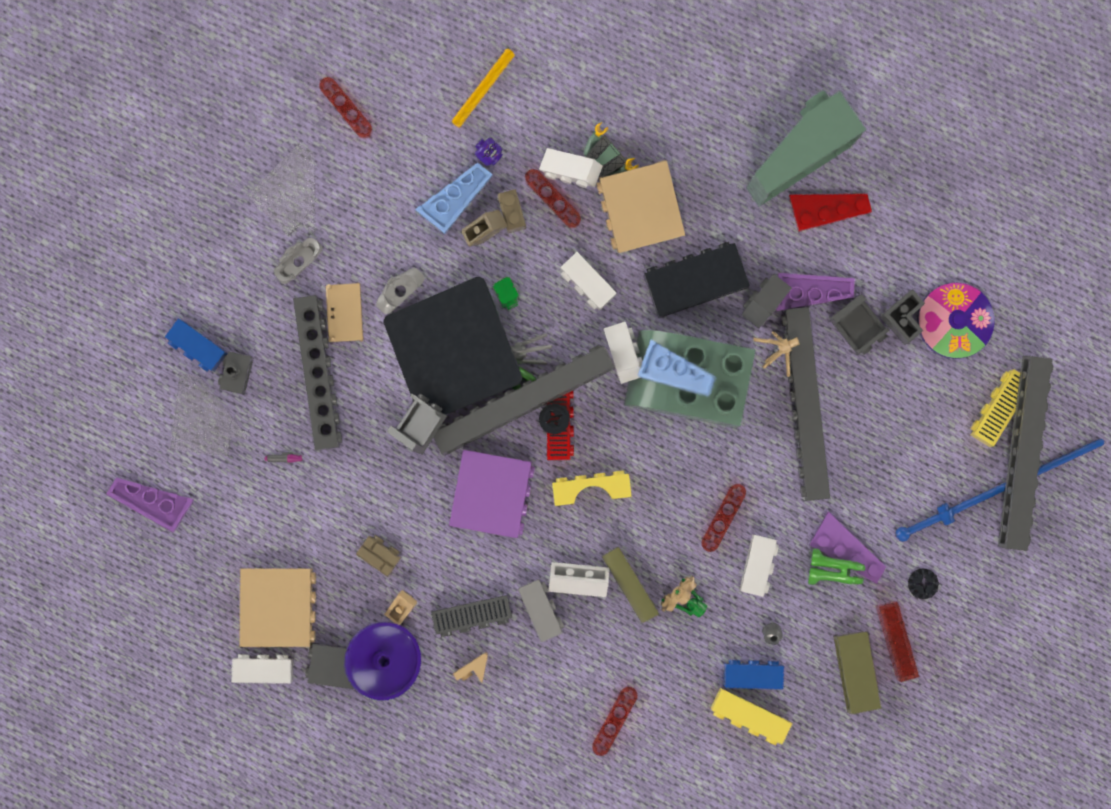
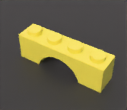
[552,470,632,506]

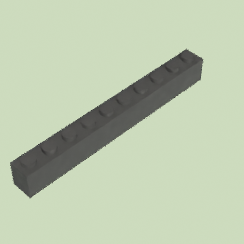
[781,307,830,501]
[434,345,616,455]
[998,355,1053,551]

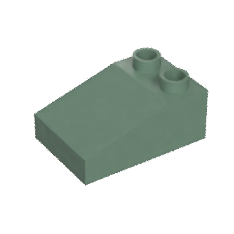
[746,90,866,207]

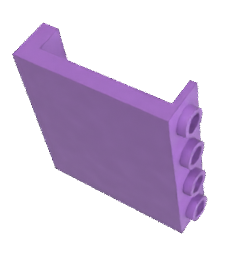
[449,450,535,538]

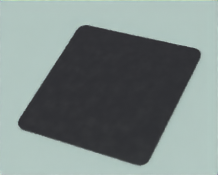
[383,277,522,415]

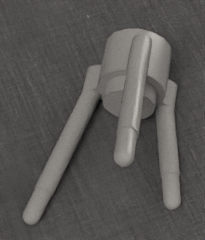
[511,333,553,365]

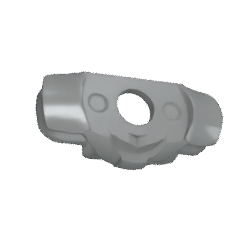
[274,238,323,284]
[376,268,425,314]

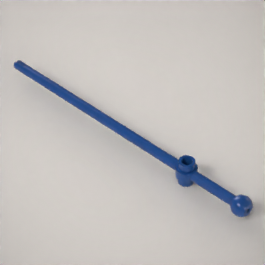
[895,439,1105,542]

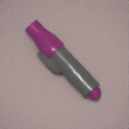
[264,452,302,463]

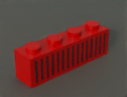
[547,391,574,461]

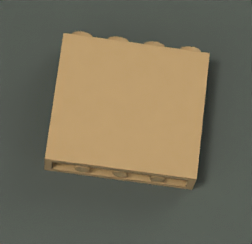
[596,160,685,253]
[240,568,316,647]

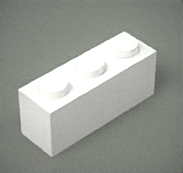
[539,148,603,188]
[560,252,617,311]
[604,322,643,384]
[739,535,779,597]
[549,562,609,597]
[232,654,293,683]

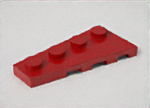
[788,194,872,232]

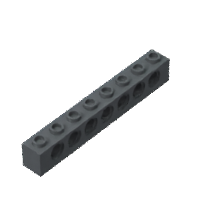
[293,295,343,451]

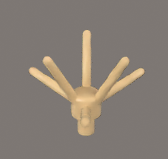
[753,331,800,377]

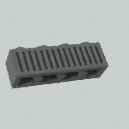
[431,595,512,637]

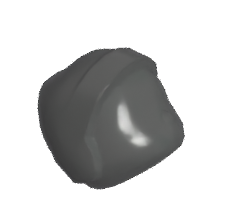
[762,623,783,645]

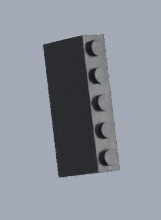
[643,242,750,319]

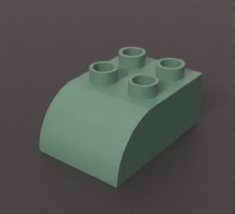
[624,330,756,428]

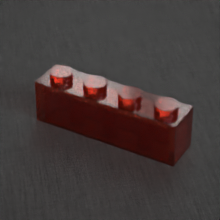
[875,601,919,682]

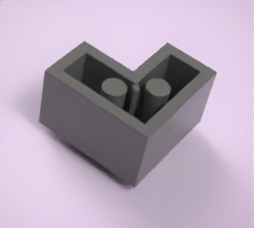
[741,274,792,328]
[880,289,925,345]

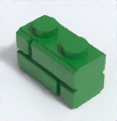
[493,277,520,310]

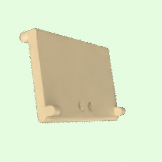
[326,283,363,342]

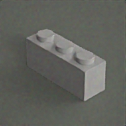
[518,579,564,642]

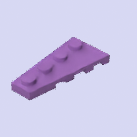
[775,273,855,312]
[106,478,194,533]
[809,512,886,584]

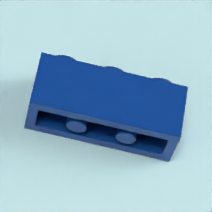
[165,318,228,372]
[724,659,784,690]

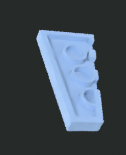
[415,163,493,234]
[638,340,715,396]

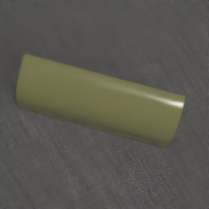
[601,547,659,623]
[833,631,882,714]

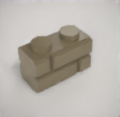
[497,189,526,234]
[461,210,507,247]
[356,535,402,577]

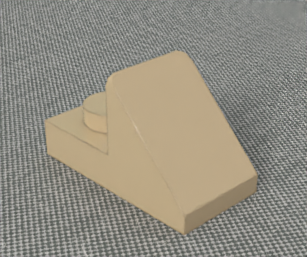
[384,590,417,625]
[453,652,488,683]

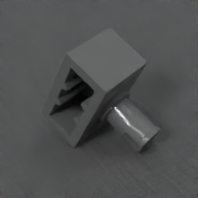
[218,352,254,395]

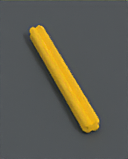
[452,49,515,128]

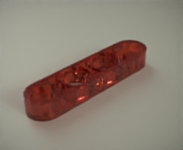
[319,77,373,139]
[525,169,581,228]
[701,484,746,552]
[592,686,638,756]

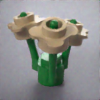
[661,576,707,618]

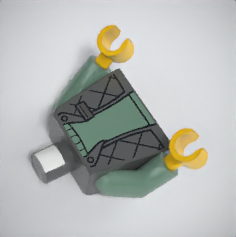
[584,122,639,177]

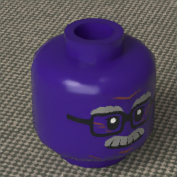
[475,138,503,166]

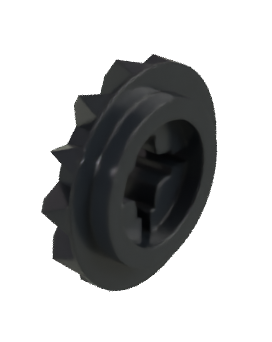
[539,403,570,435]
[908,568,939,599]

